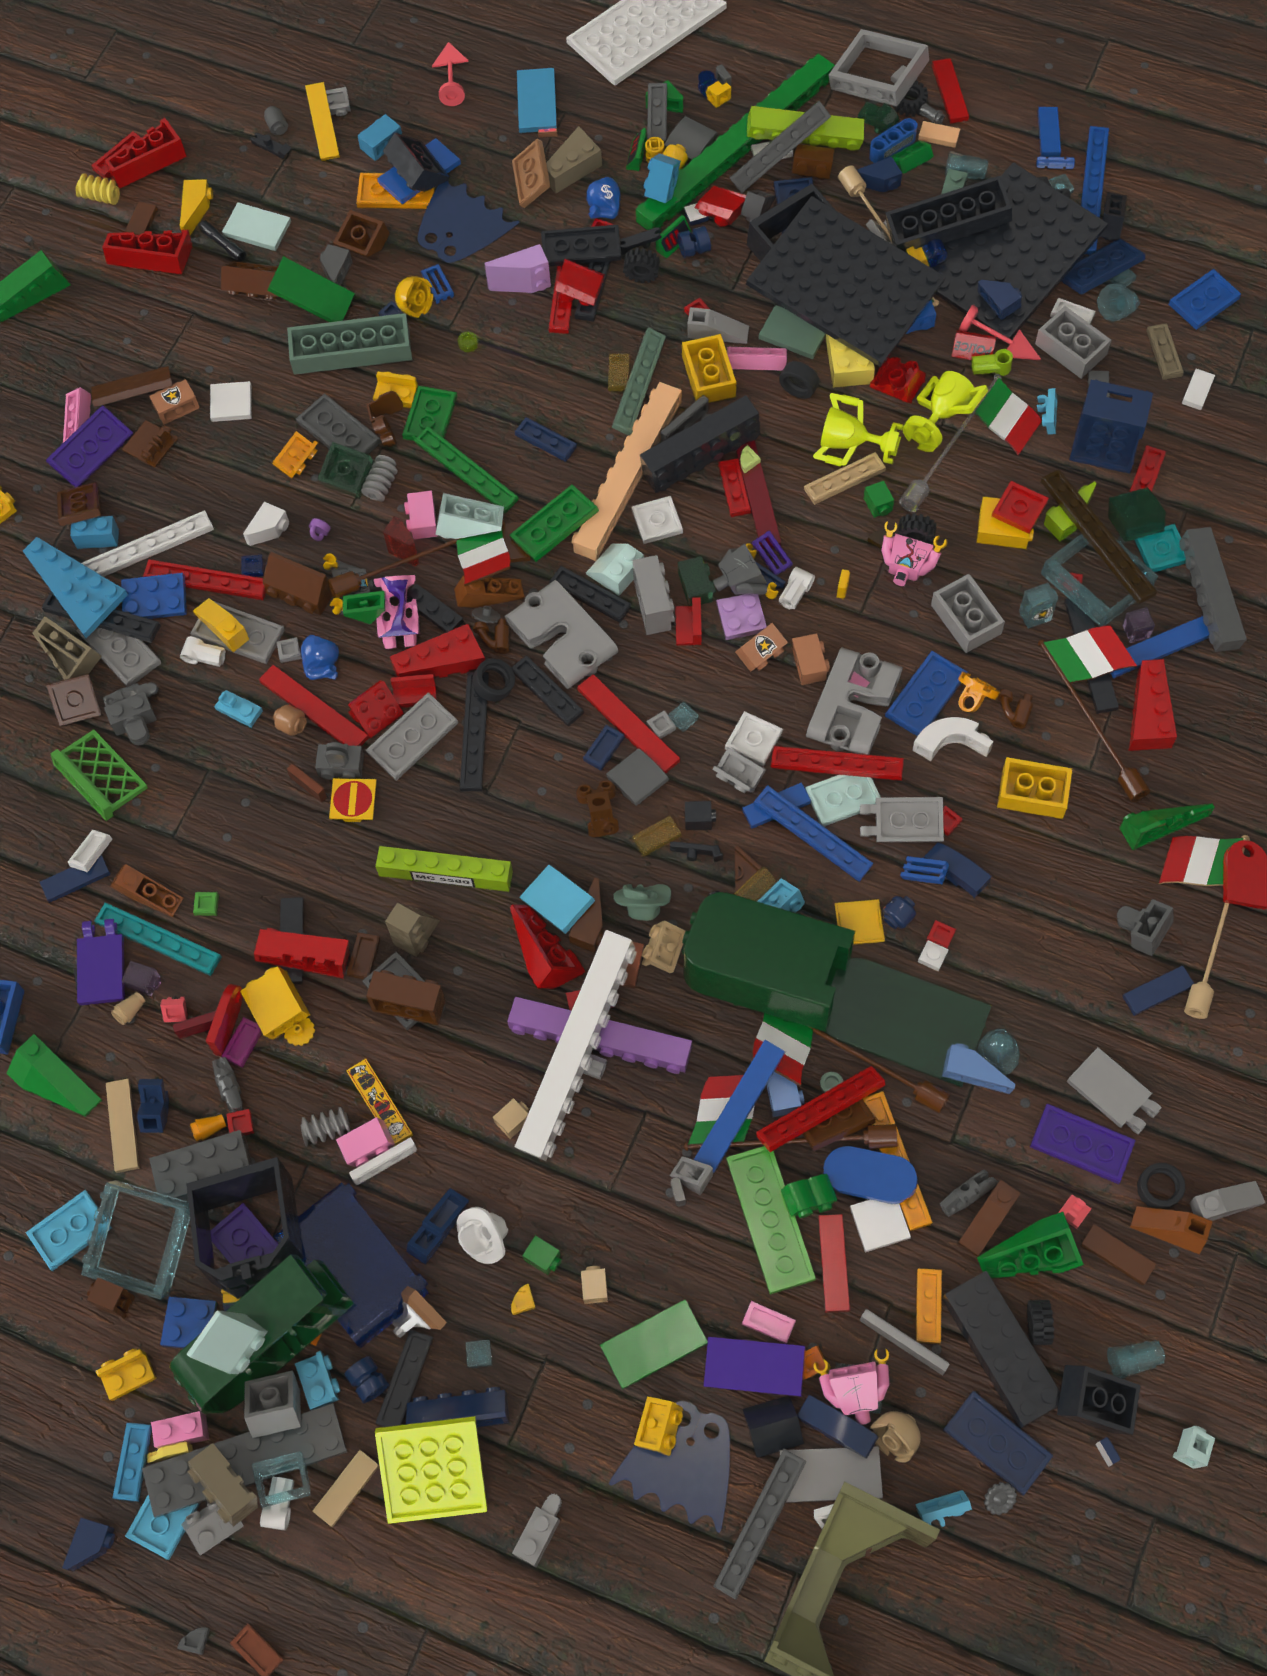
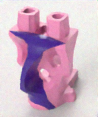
[374,575,420,649]

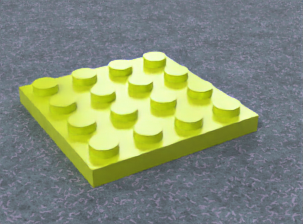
[375,1416,487,1524]

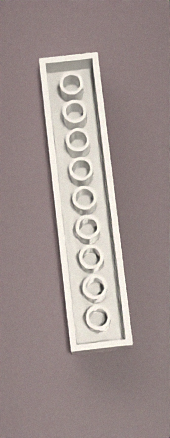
[515,930,637,1161]

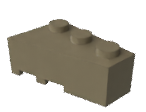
[546,126,602,193]
[32,617,102,680]
[385,903,440,957]
[187,1443,258,1527]

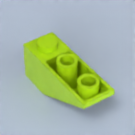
[1044,481,1097,541]

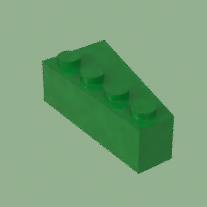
[0,250,71,323]

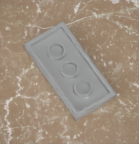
[190,601,285,664]
[77,627,161,687]
[366,692,458,781]
[780,1446,883,1503]

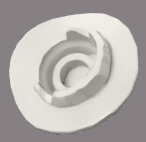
[456,1207,508,1264]

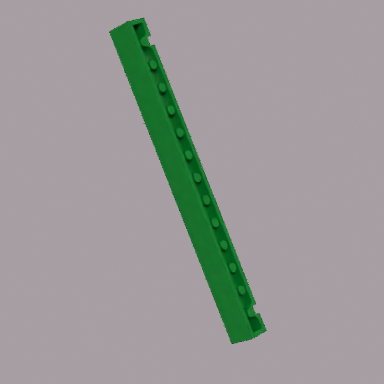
[636,53,835,230]

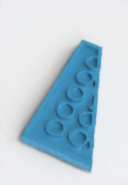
[23,537,128,639]

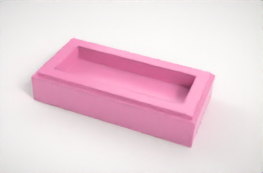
[742,1301,796,1344]

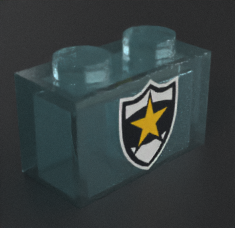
[1019,583,1058,629]

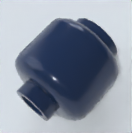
[883,896,916,929]

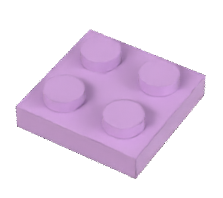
[716,594,767,640]

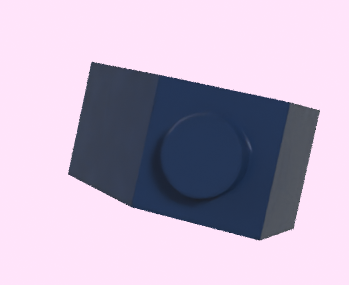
[857,157,902,193]
[978,280,1022,320]
[62,1518,115,1571]

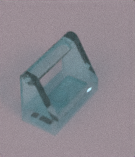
[252,1451,311,1508]

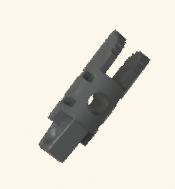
[103,682,159,706]
[212,1057,243,1113]
[940,1169,998,1217]

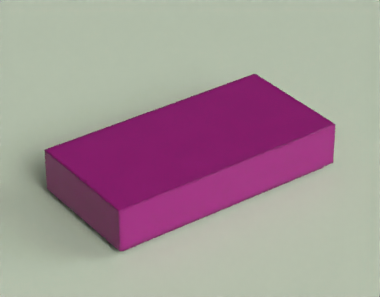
[221,1017,262,1068]

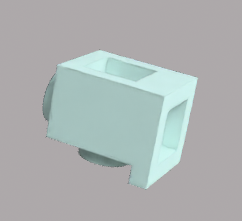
[1173,1426,1215,1469]

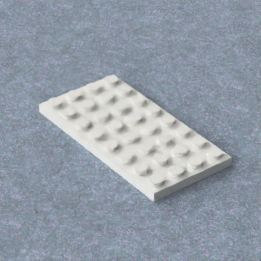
[566,0,727,86]

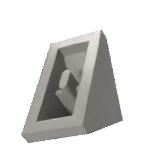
[670,1156,713,1195]

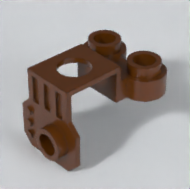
[366,391,404,447]
[576,780,619,838]

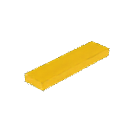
[305,82,340,161]

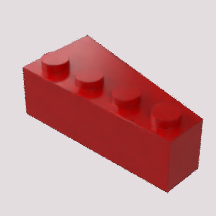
[105,118,187,189]
[102,230,192,275]
[390,624,485,678]
[1128,659,1177,751]
[254,928,350,979]

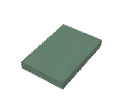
[759,305,826,359]

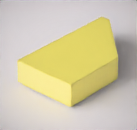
[147,1441,193,1464]

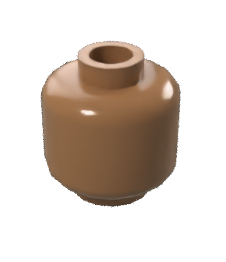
[273,705,307,736]

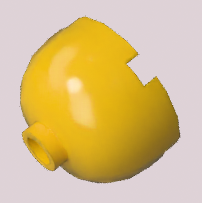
[395,276,433,318]

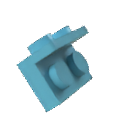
[757,878,805,913]
[295,1351,341,1411]

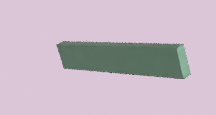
[612,327,666,435]

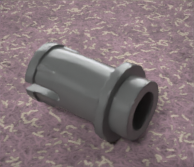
[919,103,945,124]

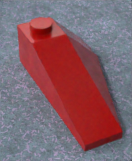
[510,904,585,989]

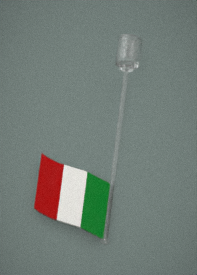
[899,374,1042,512]

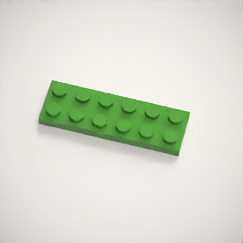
[726,1146,816,1294]

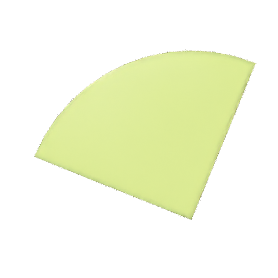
[740,445,761,473]

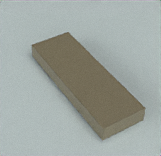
[1146,323,1184,380]

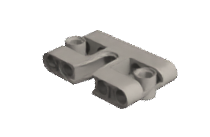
[505,580,618,689]
[806,647,903,755]

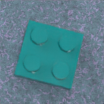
[1134,524,1186,574]

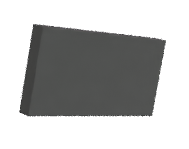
[296,393,381,468]

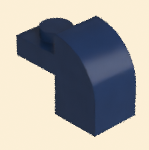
[137,1079,169,1133]

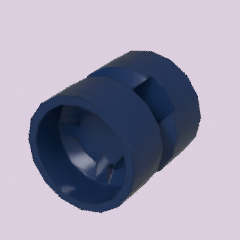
[677,226,711,258]
[344,1356,389,1403]

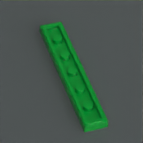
[414,426,519,514]

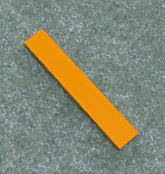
[863,1091,932,1231]

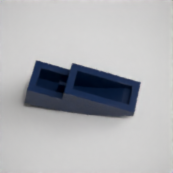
[924,842,992,898]
[406,1188,469,1265]
[797,1395,879,1459]

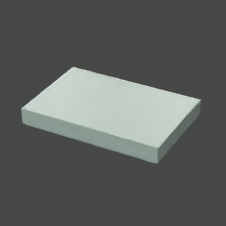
[222,203,291,251]
[805,775,881,827]

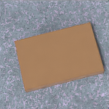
[512,138,550,208]

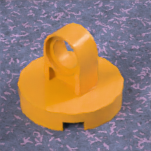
[958,672,1000,713]

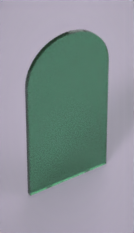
[824,958,991,1088]

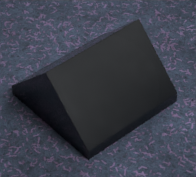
[742,1396,804,1458]

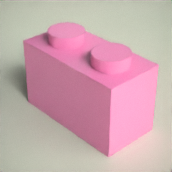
[404,490,438,540]
[336,1117,395,1168]
[151,1411,209,1449]

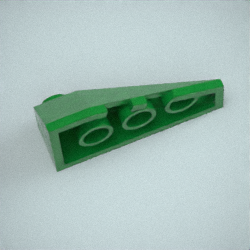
[1119,803,1215,850]
[6,1034,102,1117]
[977,1212,1084,1278]

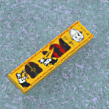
[346,1059,413,1147]

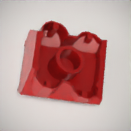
[695,186,746,227]
[555,259,605,306]
[870,357,926,404]

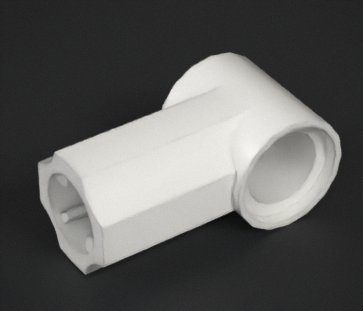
[779,567,815,610]
[180,636,226,667]
[260,1477,294,1531]

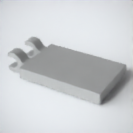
[860,797,944,843]
[1067,1047,1161,1134]

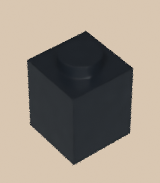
[685,801,716,830]

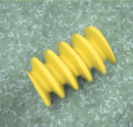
[76,173,120,205]

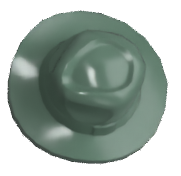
[614,884,671,921]

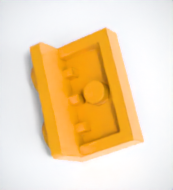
[272,431,318,478]

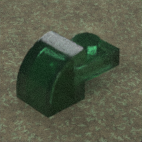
[858,101,900,134]

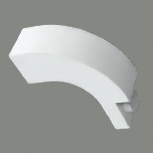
[912,717,993,761]

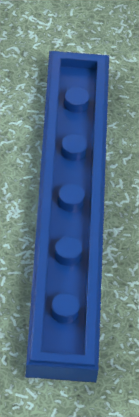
[1110,616,1209,678]
[754,785,873,882]
[694,1040,786,1173]

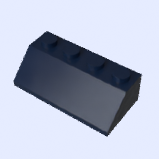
[406,1387,510,1427]

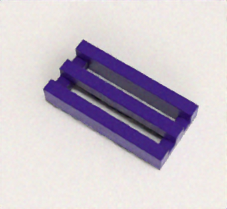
[752,531,793,576]

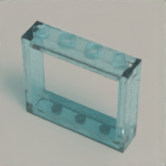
[1041,534,1158,627]
[81,1180,190,1300]

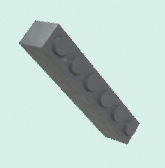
[1180,527,1247,652]

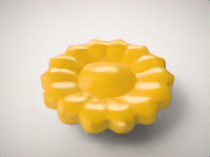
[284,1018,315,1046]

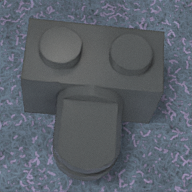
[104,691,157,745]
[315,742,364,780]
[1117,899,1173,956]

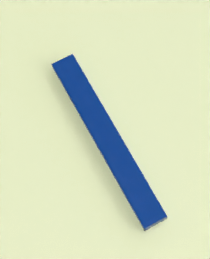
[1081,126,1109,255]

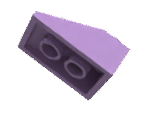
[484,244,551,293]

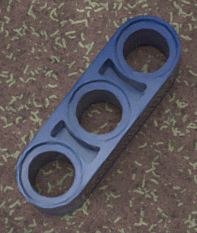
[869,118,918,163]

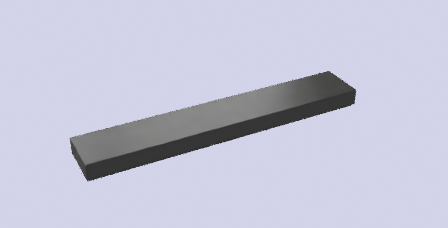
[729,101,831,193]
[713,1449,807,1600]

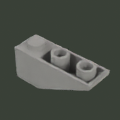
[688,307,749,344]

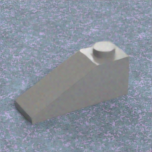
[1189,1181,1265,1221]

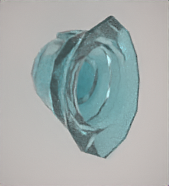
[1097,284,1141,321]
[977,1028,1020,1075]

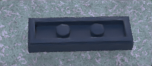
[515,417,577,462]
[40,855,111,903]
[1122,966,1194,1016]

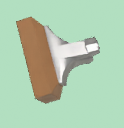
[392,1286,447,1338]

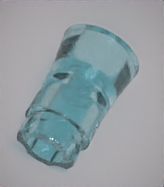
[945,151,988,179]
[1107,1340,1165,1379]

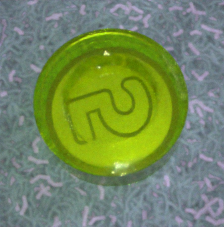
[458,331,478,352]

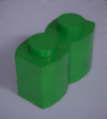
[781,1174,837,1218]

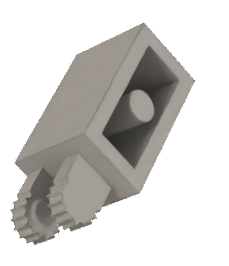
[512,1493,562,1567]

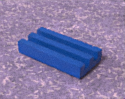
[421,264,454,304]
[900,856,949,884]

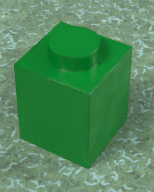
[863,480,894,518]
[522,1235,562,1275]

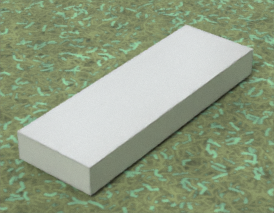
[349,1137,417,1185]

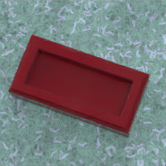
[173,1011,216,1039]

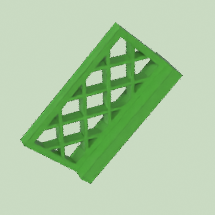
[50,730,147,821]

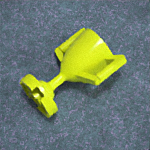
[903,371,988,452]
[813,393,903,467]

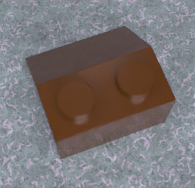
[333,210,390,257]

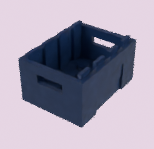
[1069,379,1153,474]

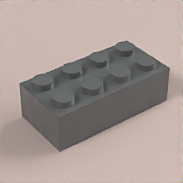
[149,1130,252,1209]

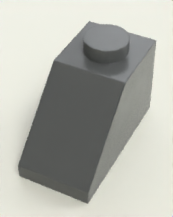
[741,190,775,221]
[320,244,352,286]

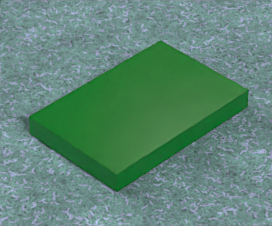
[402,385,457,441]

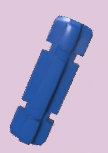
[1036,156,1075,169]

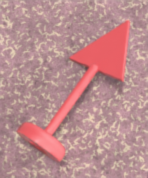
[432,42,468,106]
[959,305,1041,360]

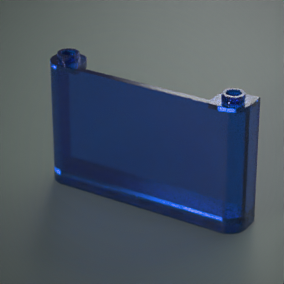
[274,1182,428,1349]

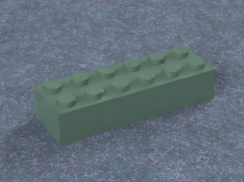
[287,313,412,375]

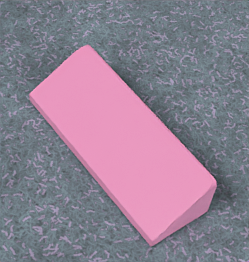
[727,347,787,371]
[63,387,91,443]

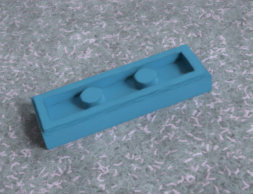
[113,1423,152,1502]

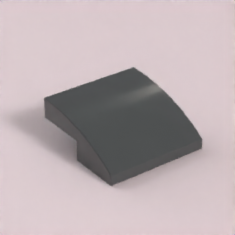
[664,116,718,161]
[606,748,669,806]

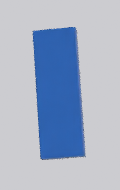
[1038,107,1061,157]
[742,782,811,829]

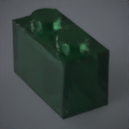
[677,556,716,606]

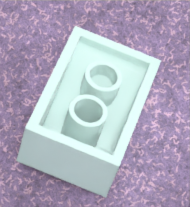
[435,493,504,539]
[187,1310,268,1374]

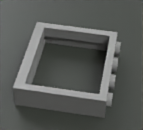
[829,29,929,106]

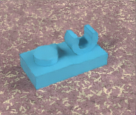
[1037,388,1058,434]
[214,690,263,728]
[916,1490,972,1527]

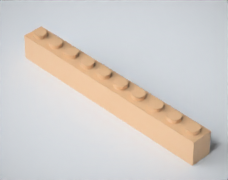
[571,382,682,561]

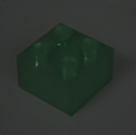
[317,442,375,499]
[1108,487,1166,542]

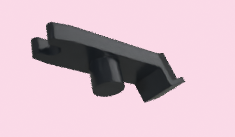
[250,133,292,159]
[620,227,662,255]
[670,842,723,862]

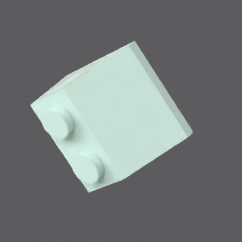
[586,543,644,596]

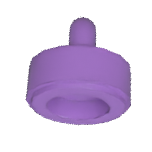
[309,518,331,541]

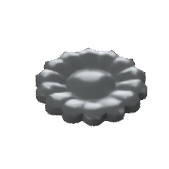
[472,606,501,623]
[984,1482,1017,1515]

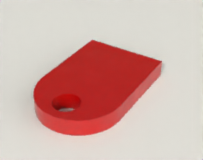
[1223,840,1267,910]
[206,984,242,1057]

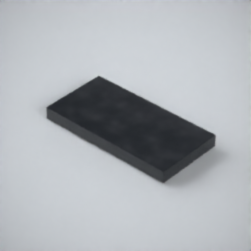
[541,225,622,267]

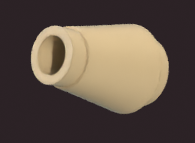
[111,992,146,1025]

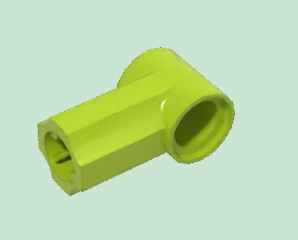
[971,349,1013,376]

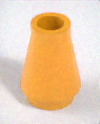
[190,1114,226,1141]

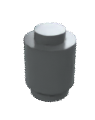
[264,106,288,135]

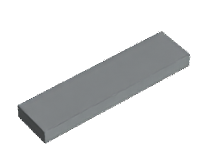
[860,1309,950,1376]

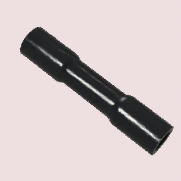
[198,220,246,262]

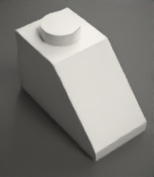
[243,502,289,546]

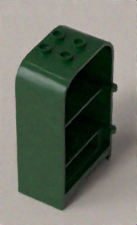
[682,892,856,1031]
[169,1254,354,1413]

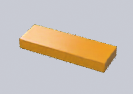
[916,1268,942,1344]

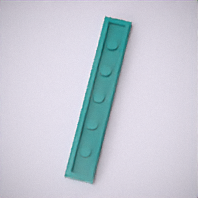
[94,902,222,976]

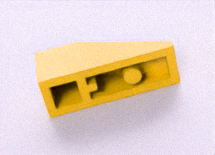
[180,179,213,235]
[193,598,249,652]

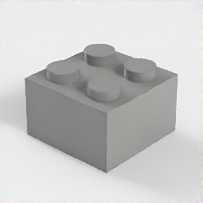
[244,1370,301,1438]

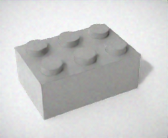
[1035,306,1111,379]
[632,555,674,635]
[931,574,1005,653]

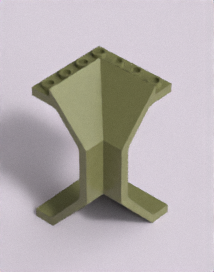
[764,1481,940,1676]

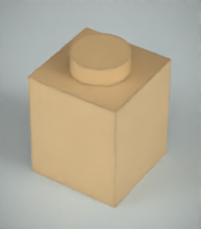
[493,1098,530,1139]
[581,1266,608,1304]

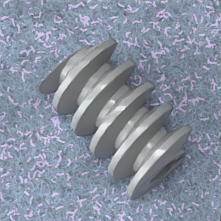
[361,455,398,502]
[300,1107,351,1147]

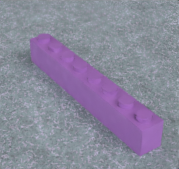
[507,997,692,1074]

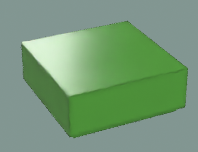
[193,892,219,916]

